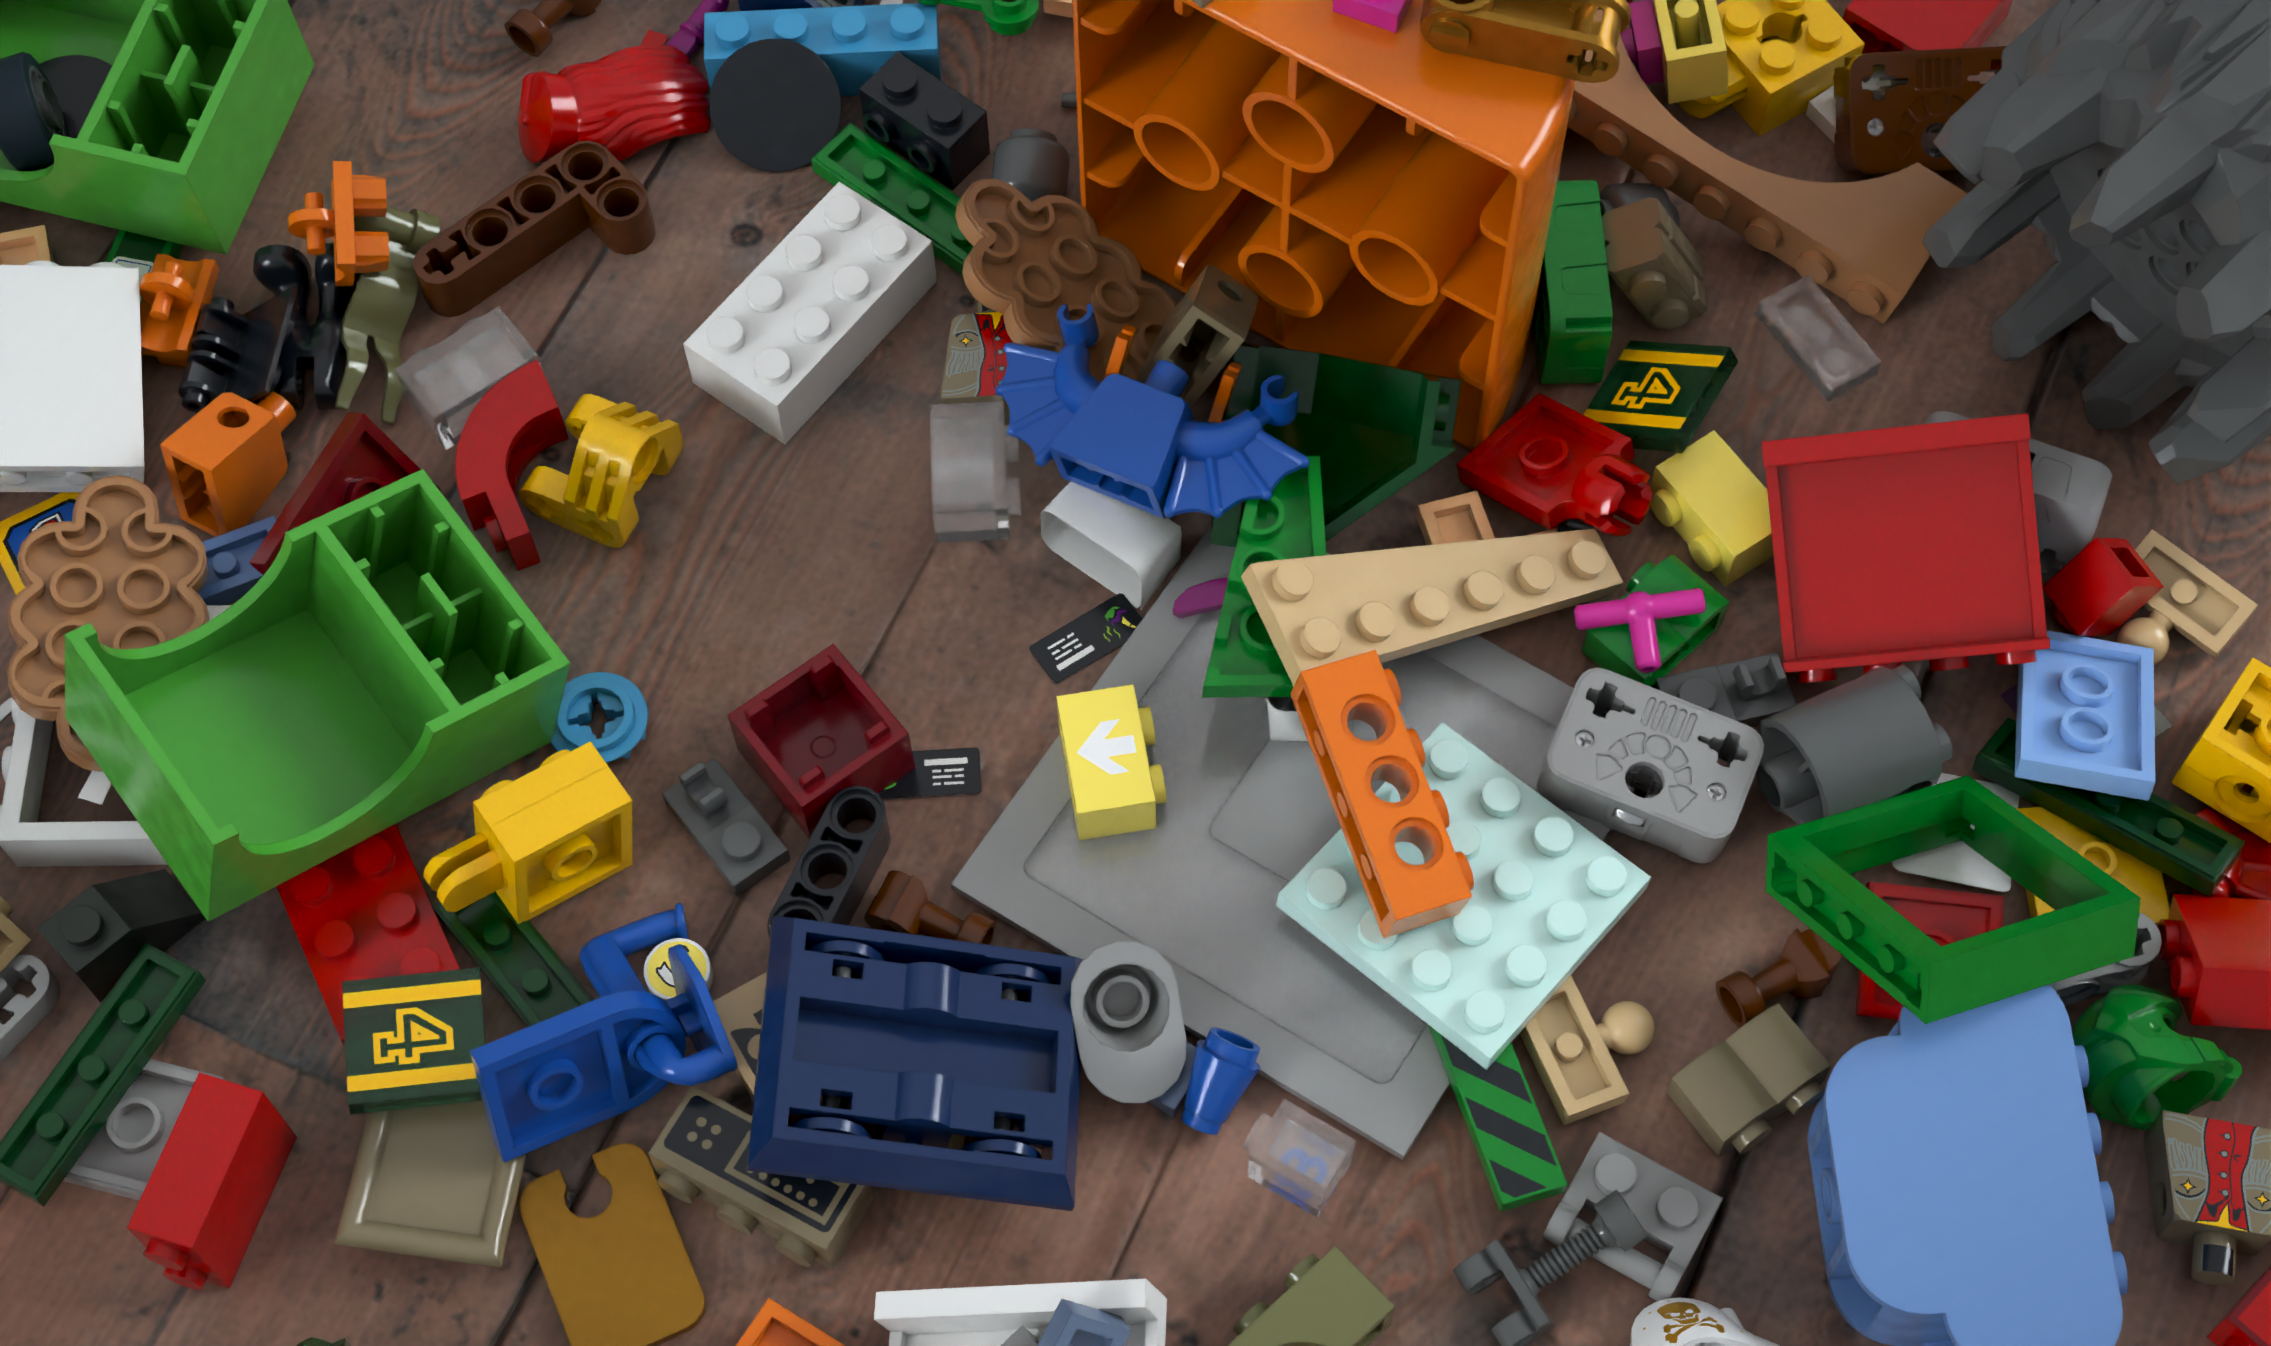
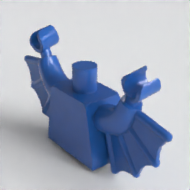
[995,303,1310,519]

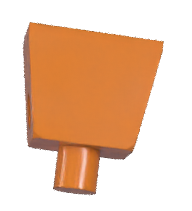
[160,392,296,537]

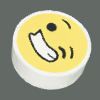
[644,938,713,1001]

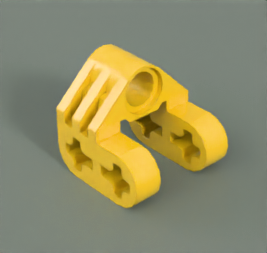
[519,394,684,548]

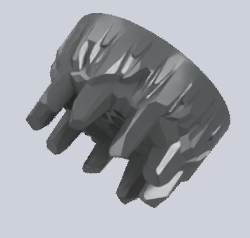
[1923,0,2271,484]

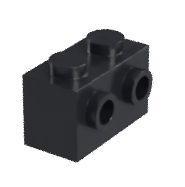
[859,52,990,190]

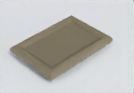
[335,1030,527,1268]

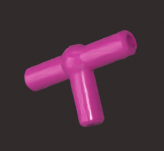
[1574,588,1706,673]

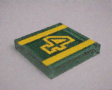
[1583,340,1738,453]
[342,967,486,1115]

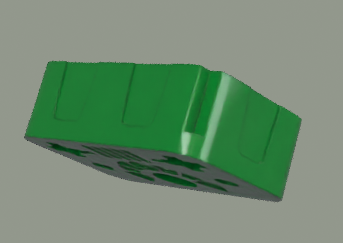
[1532,180,1613,385]

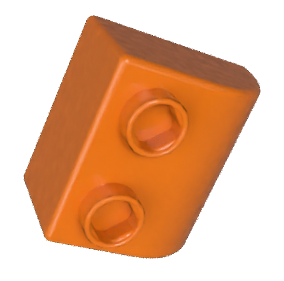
[1072,0,1575,450]

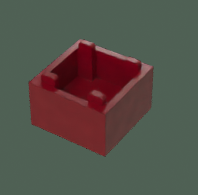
[727,643,915,839]

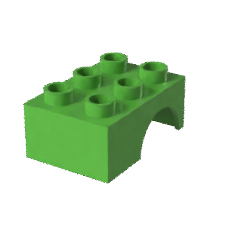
[0,0,315,255]
[65,469,570,922]

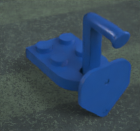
[470,903,738,1163]

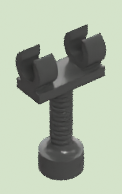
[1453,1189,1648,1346]

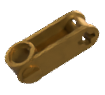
[1420,0,1631,83]

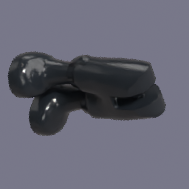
[253,242,359,411]

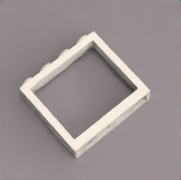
[0,605,232,867]

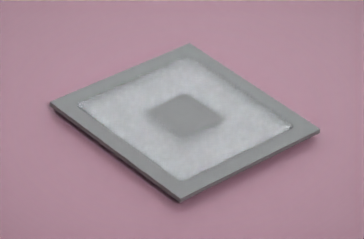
[951,524,1637,1160]

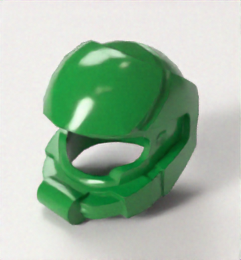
[2072,985,2242,1130]

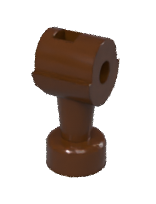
[505,0,602,57]
[864,870,996,945]
[1716,928,1842,1028]

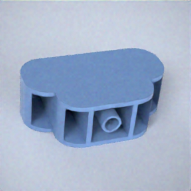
[1807,984,2128,1346]

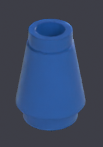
[1181,1027,1261,1135]

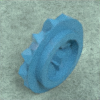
[551,672,650,765]

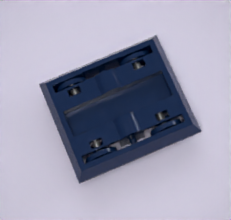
[747,916,1084,1211]

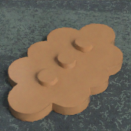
[955,179,1185,383]
[7,475,209,772]

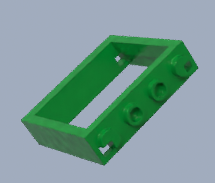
[1765,775,2141,1024]

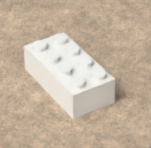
[683,182,937,444]

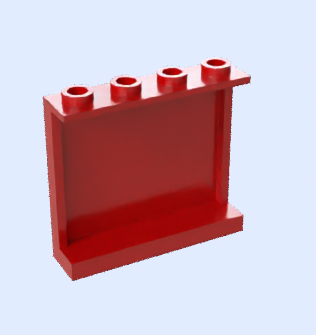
[1761,413,2050,683]

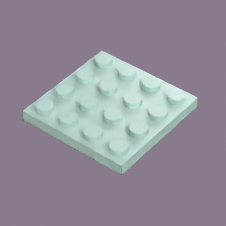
[1276,722,1651,1070]

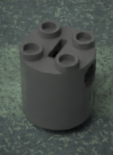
[1756,665,1953,825]

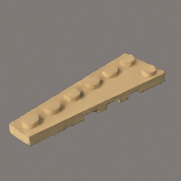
[1241,528,1624,686]

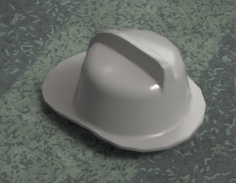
[1070,941,1186,1103]

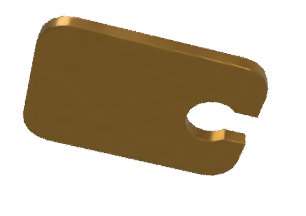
[519,1143,706,1346]

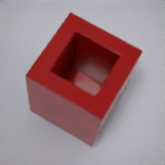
[2043,537,2164,636]

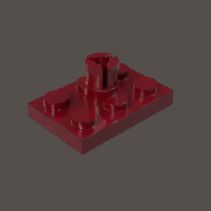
[249,412,441,575]

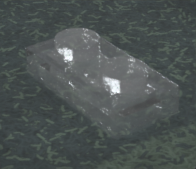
[1756,275,1882,402]

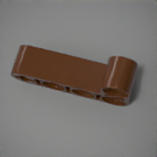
[413,141,656,317]

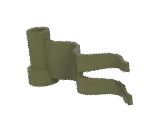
[335,205,440,425]

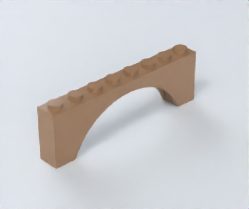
[1567,9,1968,324]

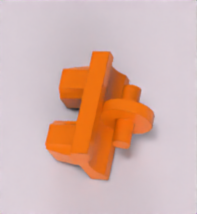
[287,161,389,286]
[139,254,220,367]

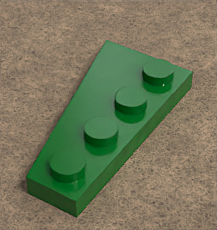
[1202,456,1327,698]

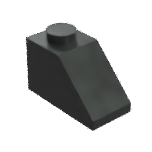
[37,869,206,1002]

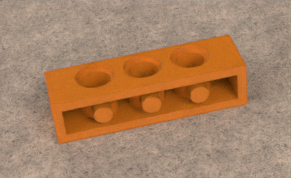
[1290,649,1474,939]

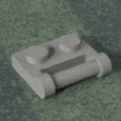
[1542,1132,1723,1301]

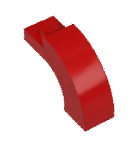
[455,359,569,571]

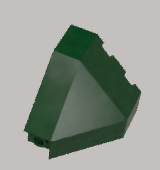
[1210,342,1461,547]

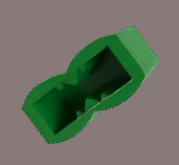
[1582,554,1730,688]

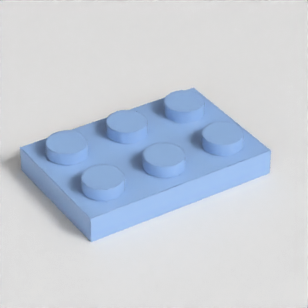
[2015,630,2155,801]

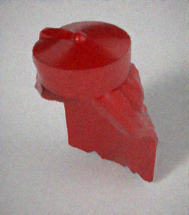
[518,45,711,163]

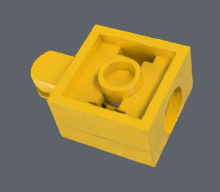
[1678,0,1865,136]
[2170,657,2271,843]
[423,741,632,924]

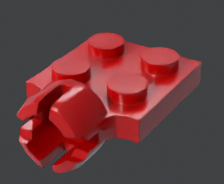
[1456,393,1654,537]

